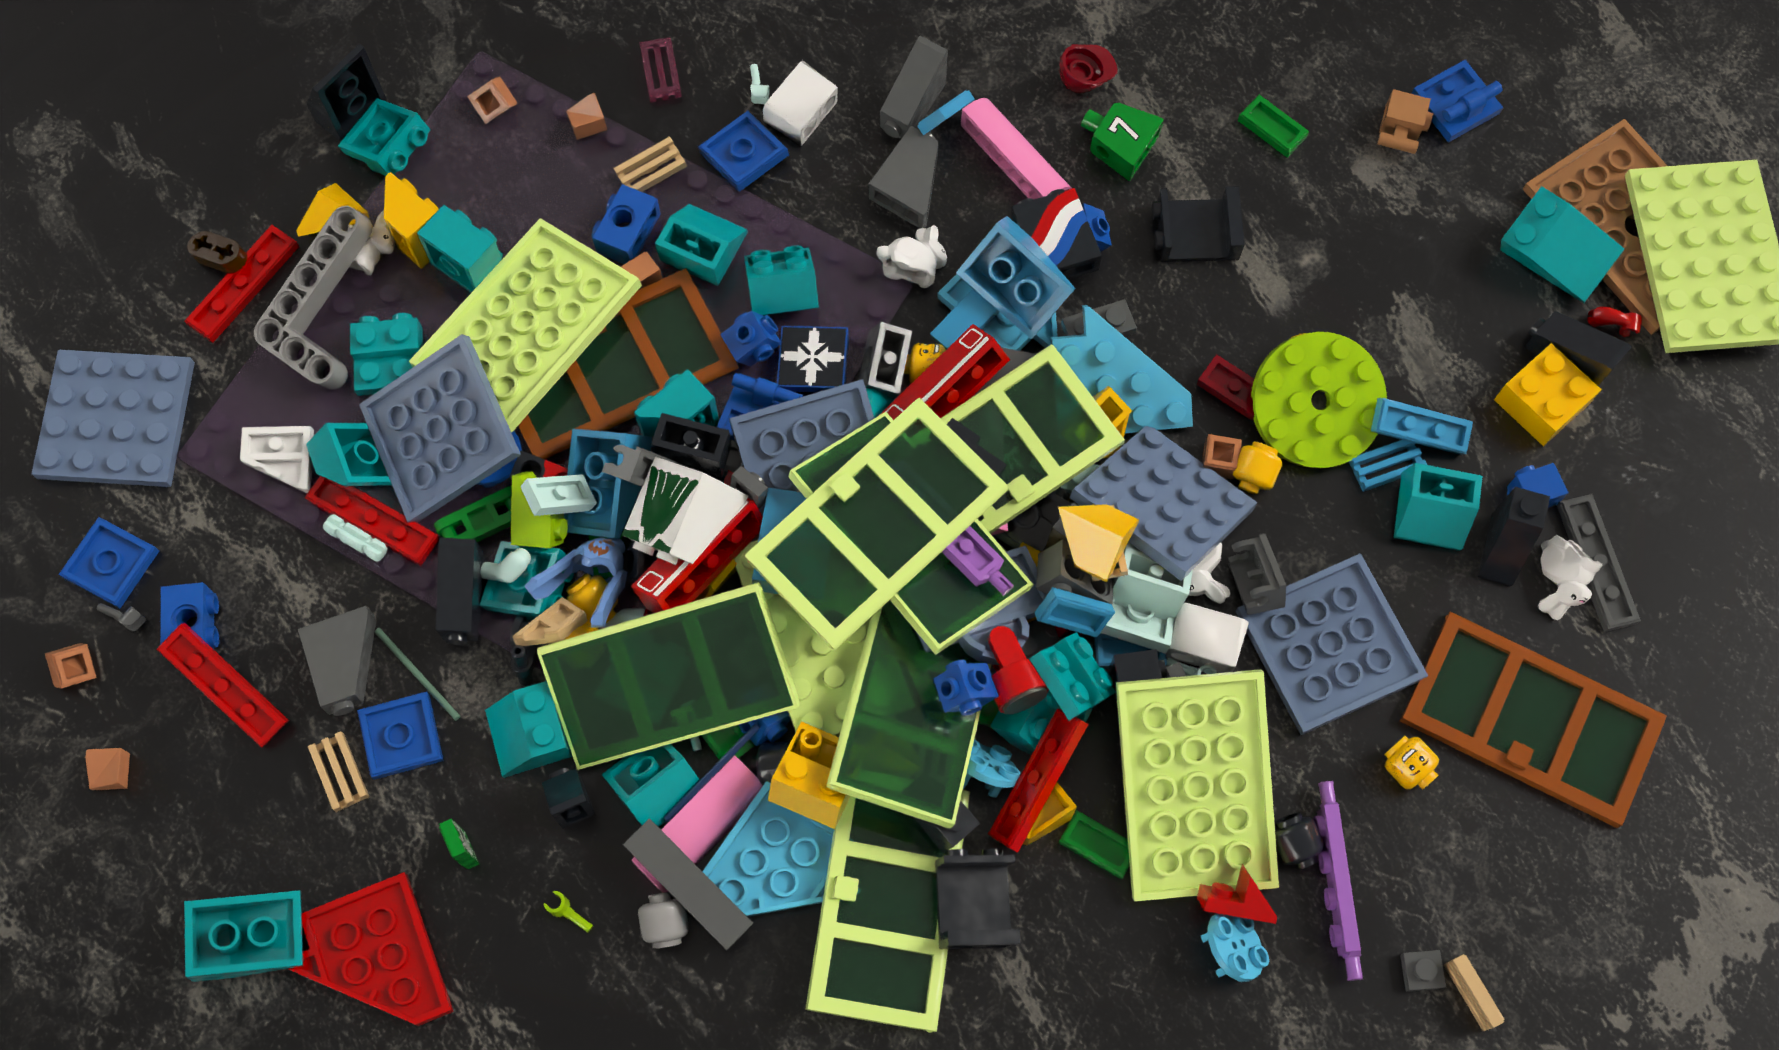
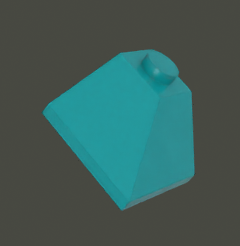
[306,423,392,486]

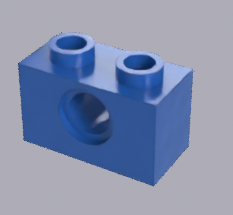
[591,184,661,264]
[160,582,219,657]

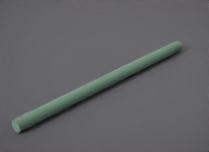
[374,628,461,721]

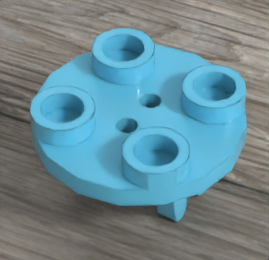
[963,739,1020,798]
[1201,913,1269,982]

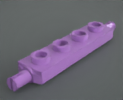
[877,453,1014,596]
[1313,781,1363,981]

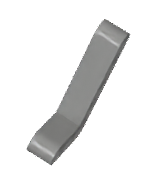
[254,206,372,389]

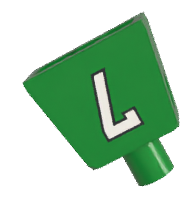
[1081,103,1164,181]

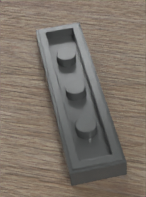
[1556,494,1641,632]
[623,818,753,951]

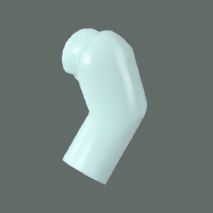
[480,548,531,583]

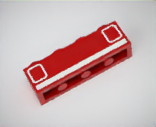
[877,324,1010,439]
[631,498,763,613]

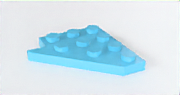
[702,781,861,917]

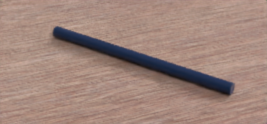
[663,724,760,822]

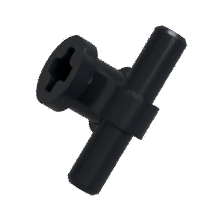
[510,615,551,686]

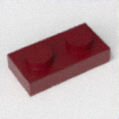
[1196,354,1255,421]

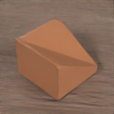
[467,76,517,124]
[566,93,607,140]
[621,251,662,286]
[1202,434,1242,479]
[45,643,97,688]
[85,748,130,790]

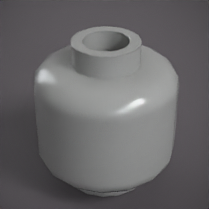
[638,892,689,948]

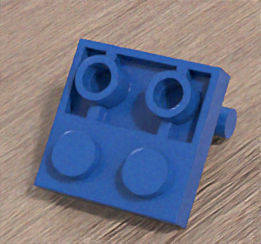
[1411,60,1503,143]
[717,373,803,441]

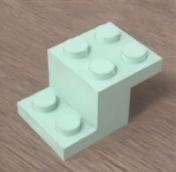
[1100,542,1193,654]

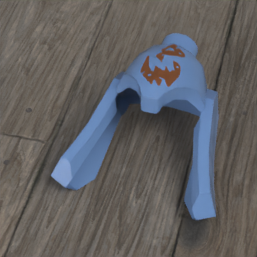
[525,538,627,628]

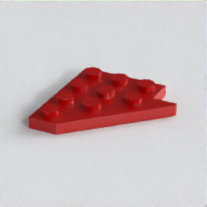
[288,872,454,1026]

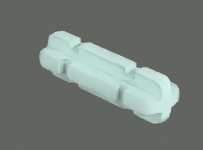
[323,514,388,562]

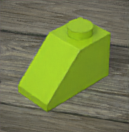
[511,471,568,548]

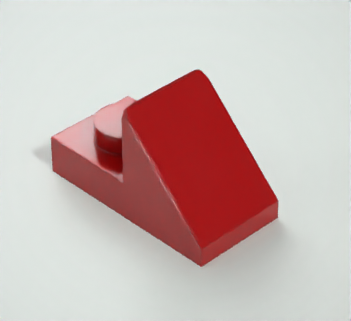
[1197,864,1277,924]

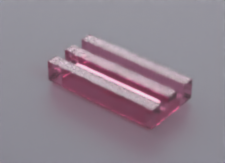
[640,37,682,102]

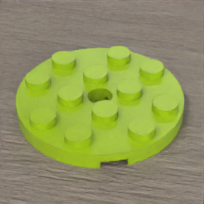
[1251,332,1387,468]

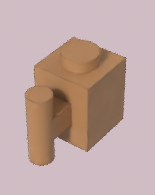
[1377,89,1433,154]

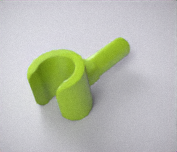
[544,891,593,933]

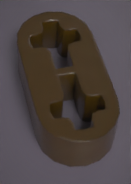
[187,231,247,273]

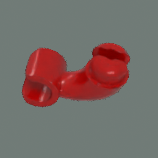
[1587,307,1642,337]

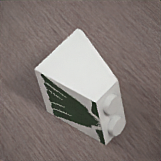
[622,457,748,565]

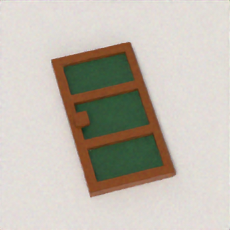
[518,268,739,459]
[1400,611,1667,828]

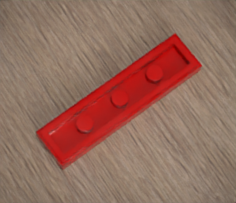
[184,225,300,343]
[305,476,440,567]
[156,623,289,747]
[988,708,1089,852]

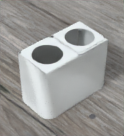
[763,60,838,146]
[1166,602,1249,673]

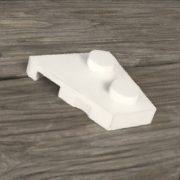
[240,426,314,493]

